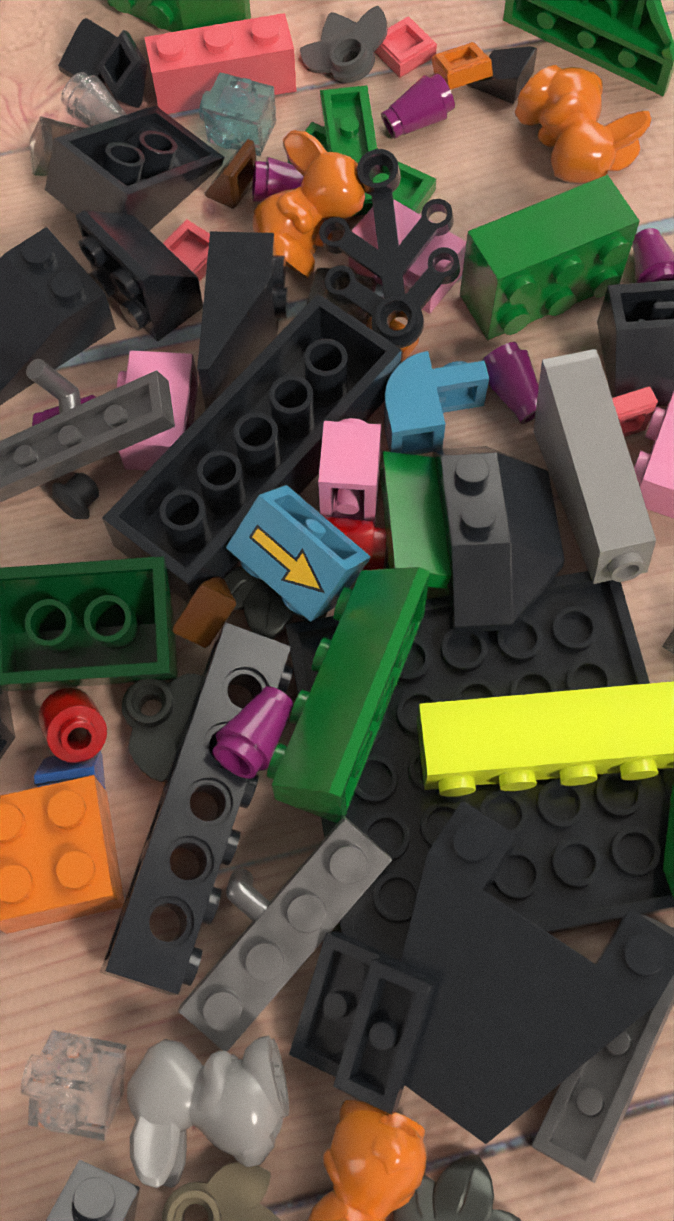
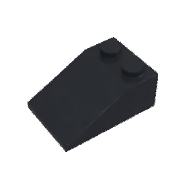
[45,105,225,231]
[0,227,116,405]
[197,231,288,409]

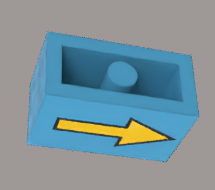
[226,485,371,622]

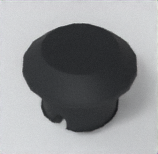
[52,473,99,519]

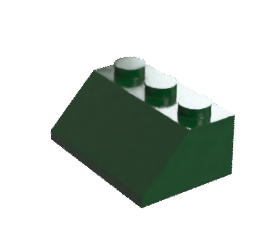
[0,556,178,692]

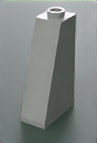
[533,349,656,584]

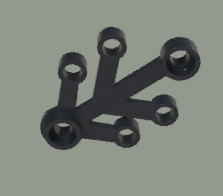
[319,149,460,348]

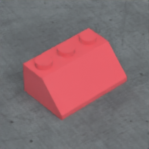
[144,13,297,114]

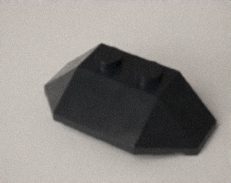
[433,446,565,633]

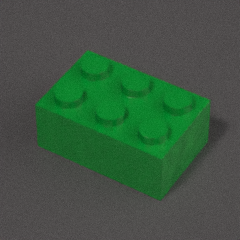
[460,174,640,341]

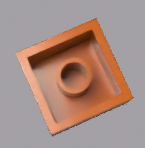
[0,775,125,934]

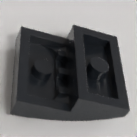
[289,931,436,1115]

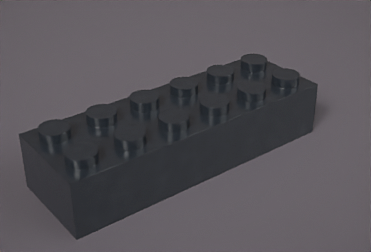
[102,294,402,603]

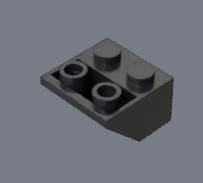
[76,210,203,342]
[597,280,674,407]

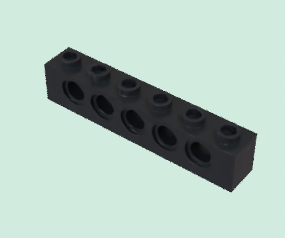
[100,622,293,995]

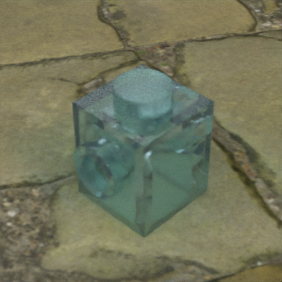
[199,72,277,156]

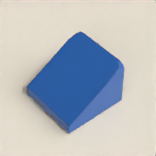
[34,751,106,789]

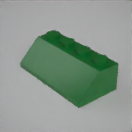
[266,567,430,823]

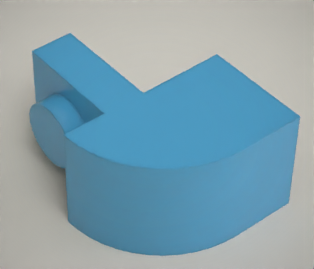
[384,351,489,455]

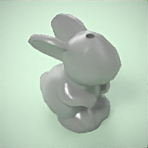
[127,1035,289,1188]

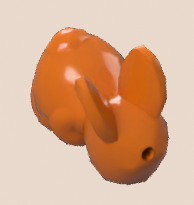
[514,65,652,184]
[252,130,365,279]
[307,1100,426,1221]

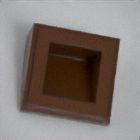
[205,139,257,209]
[172,576,236,649]

